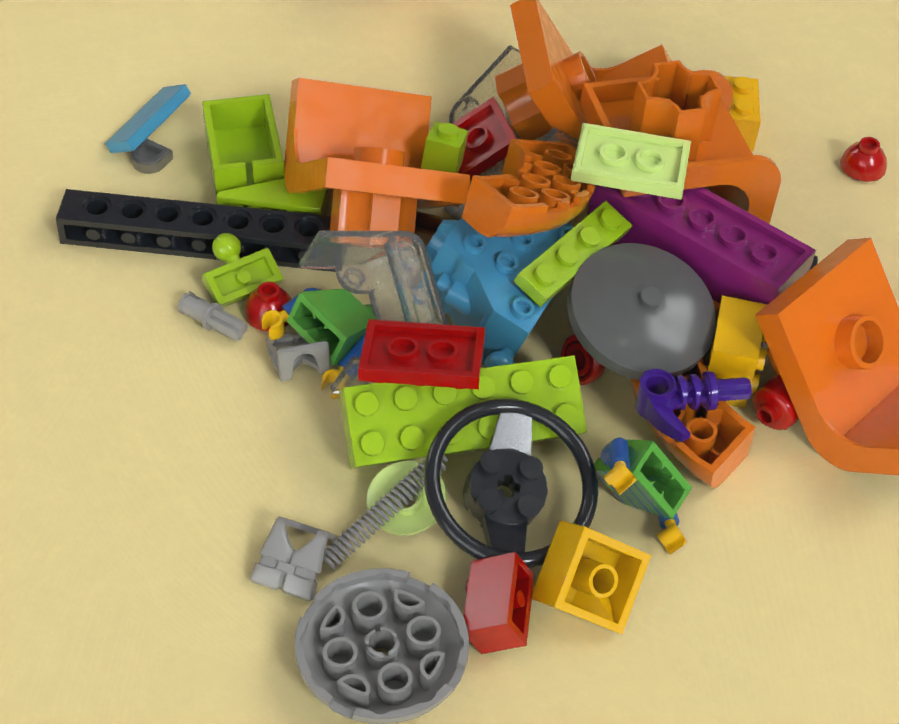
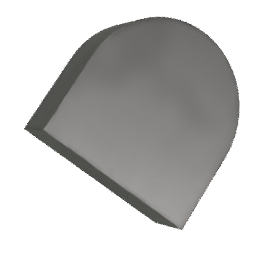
[131,139,173,174]

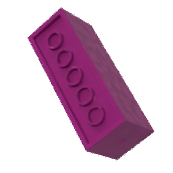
[587,185,816,347]

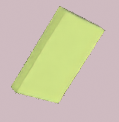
[571,123,691,200]

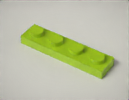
[513,201,632,307]

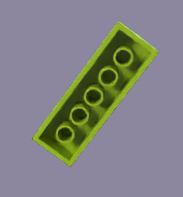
[339,355,587,469]

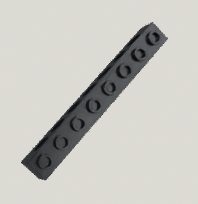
[56,189,346,273]

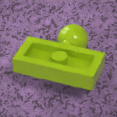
[201,233,284,308]

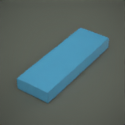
[105,84,191,153]

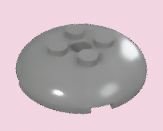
[295,568,469,724]

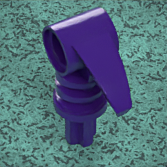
[635,369,752,442]

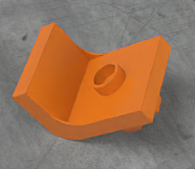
[495,0,672,149]
[580,60,781,224]
[284,78,470,247]
[755,238,899,476]

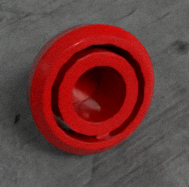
[840,137,887,182]
[244,282,292,331]
[561,334,606,385]

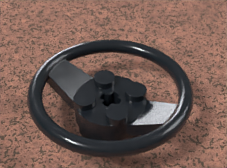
[424,398,598,568]

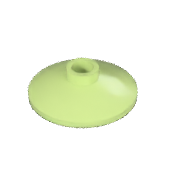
[366,460,447,536]

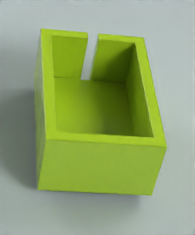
[202,94,284,199]

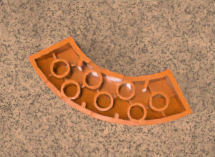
[462,139,596,237]
[630,300,756,489]

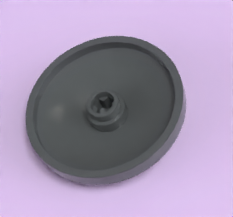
[567,243,716,380]

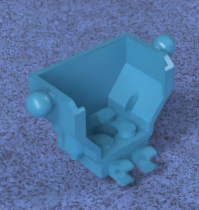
[415,217,574,368]

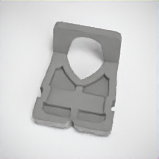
[265,333,331,382]
[250,516,337,601]

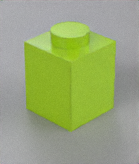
[421,121,468,173]

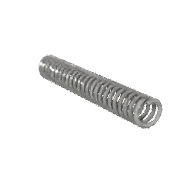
[323,456,448,570]

